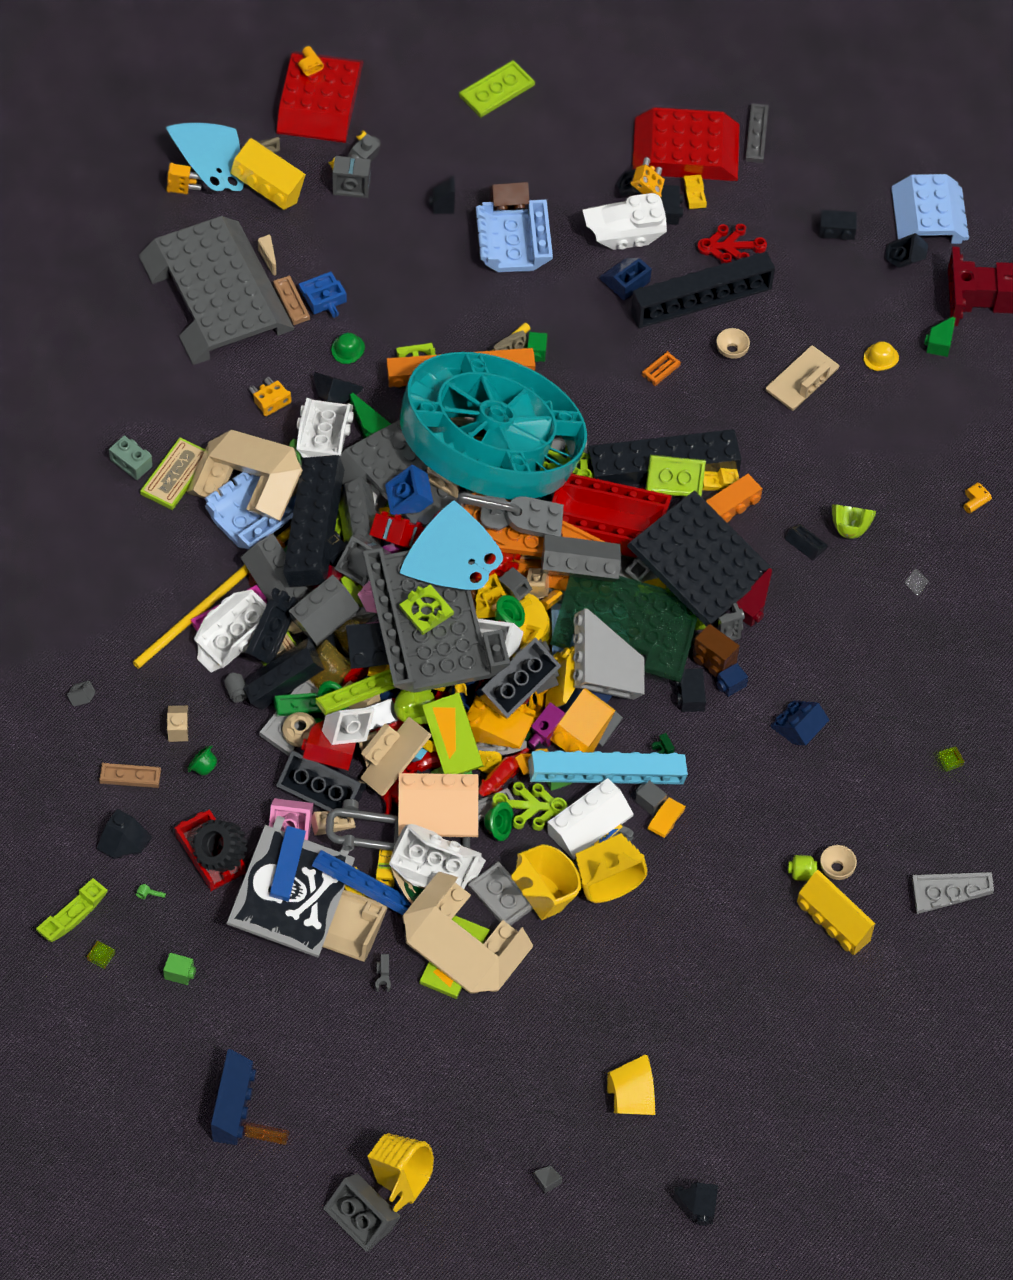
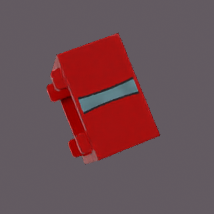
[369,511,425,548]

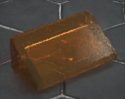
[245,1123,290,1145]

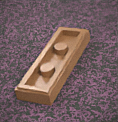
[273,276,310,325]
[100,763,161,788]

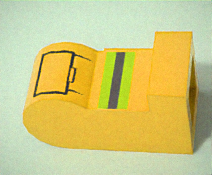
[376,849,395,887]

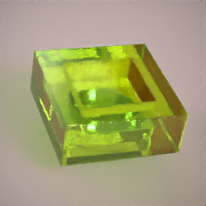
[938,746,965,772]
[87,941,115,969]

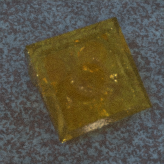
[309,640,351,689]

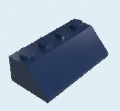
[211,1049,257,1145]

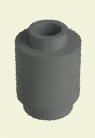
[224,673,248,703]

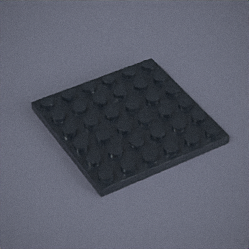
[627,490,774,627]

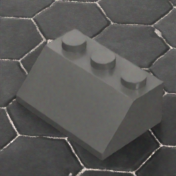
[289,575,361,646]
[323,1174,401,1252]

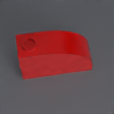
[301,721,356,771]

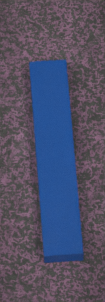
[312,850,410,915]

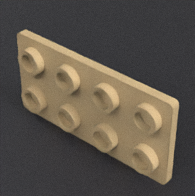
[766,346,839,411]
[361,717,431,796]

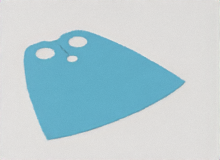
[166,123,244,191]
[400,501,503,590]

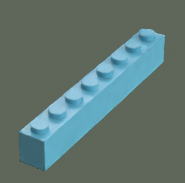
[528,750,688,784]

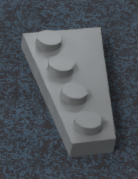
[259,680,319,756]
[912,872,994,914]

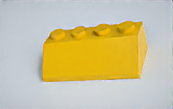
[230,138,306,210]
[797,870,875,956]

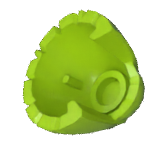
[832,504,876,539]
[394,690,435,724]

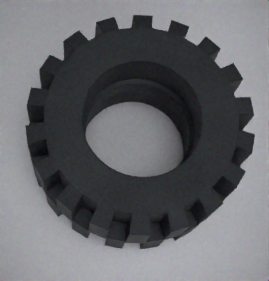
[192,819,248,872]

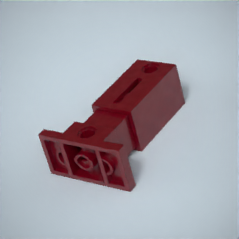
[947,246,1013,326]

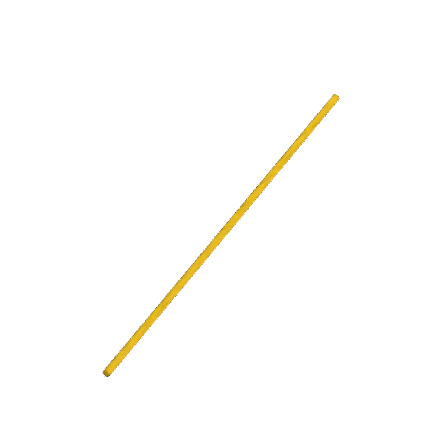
[133,323,531,669]

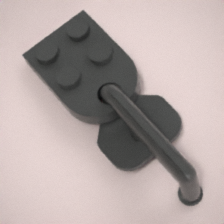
[456,493,564,537]

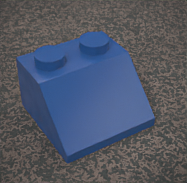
[385,465,433,515]

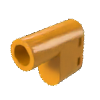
[298,46,324,76]
[963,482,992,514]

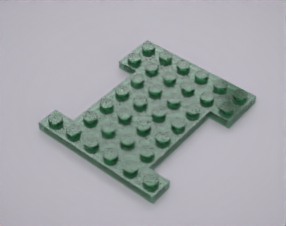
[550,576,697,682]

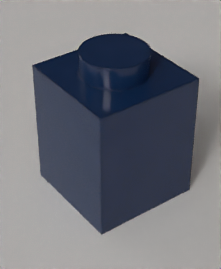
[717,663,748,697]

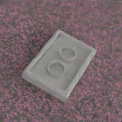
[468,862,533,926]

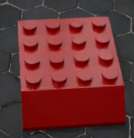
[277,51,363,143]
[633,107,739,181]
[552,474,672,558]

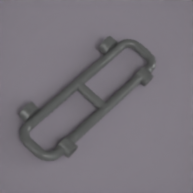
[326,799,470,851]

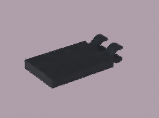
[246,588,298,664]

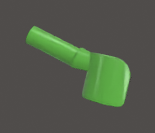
[136,884,166,899]

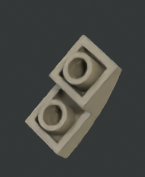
[493,330,528,351]

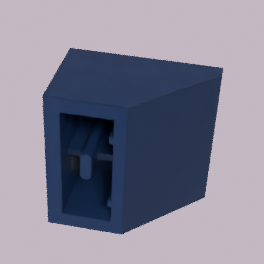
[600,258,652,300]
[770,700,829,746]

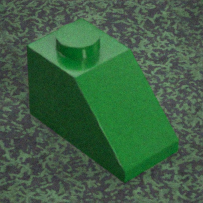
[924,317,955,357]

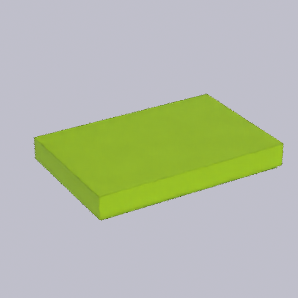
[646,455,706,496]

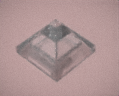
[905,569,929,596]

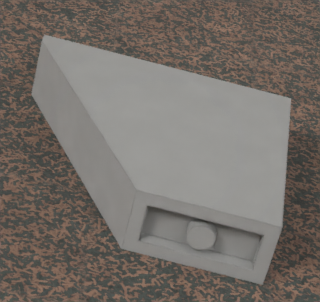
[573,608,644,700]

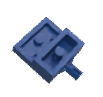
[298,272,347,317]

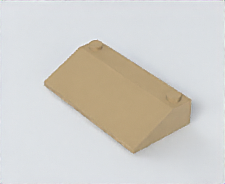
[322,890,388,962]

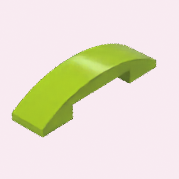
[36,878,108,942]

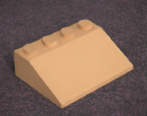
[398,773,478,837]

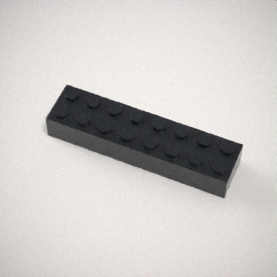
[631,251,775,329]
[588,429,741,485]
[283,455,345,587]

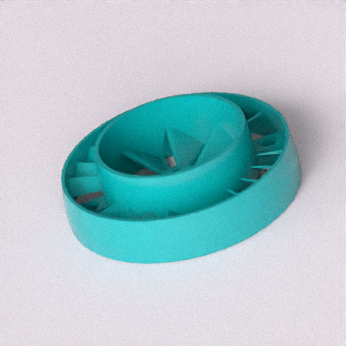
[400,352,587,500]

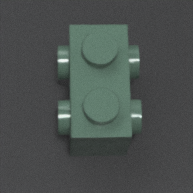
[109,435,152,480]

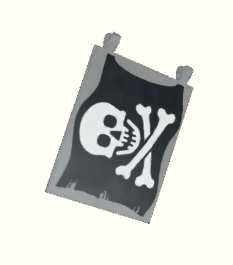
[227,816,355,957]

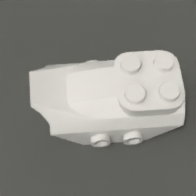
[582,193,667,250]
[296,398,354,458]
[194,589,267,673]
[389,824,486,889]

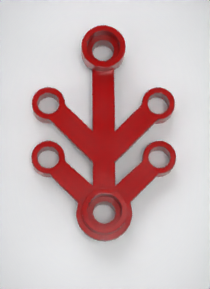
[698,224,767,263]

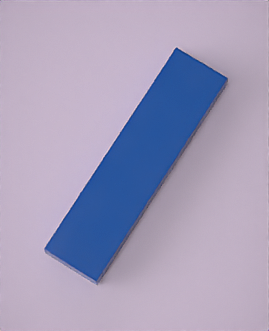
[269,826,306,902]

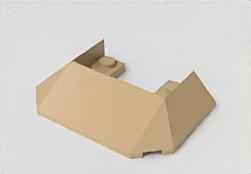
[187,430,303,521]
[402,872,533,994]

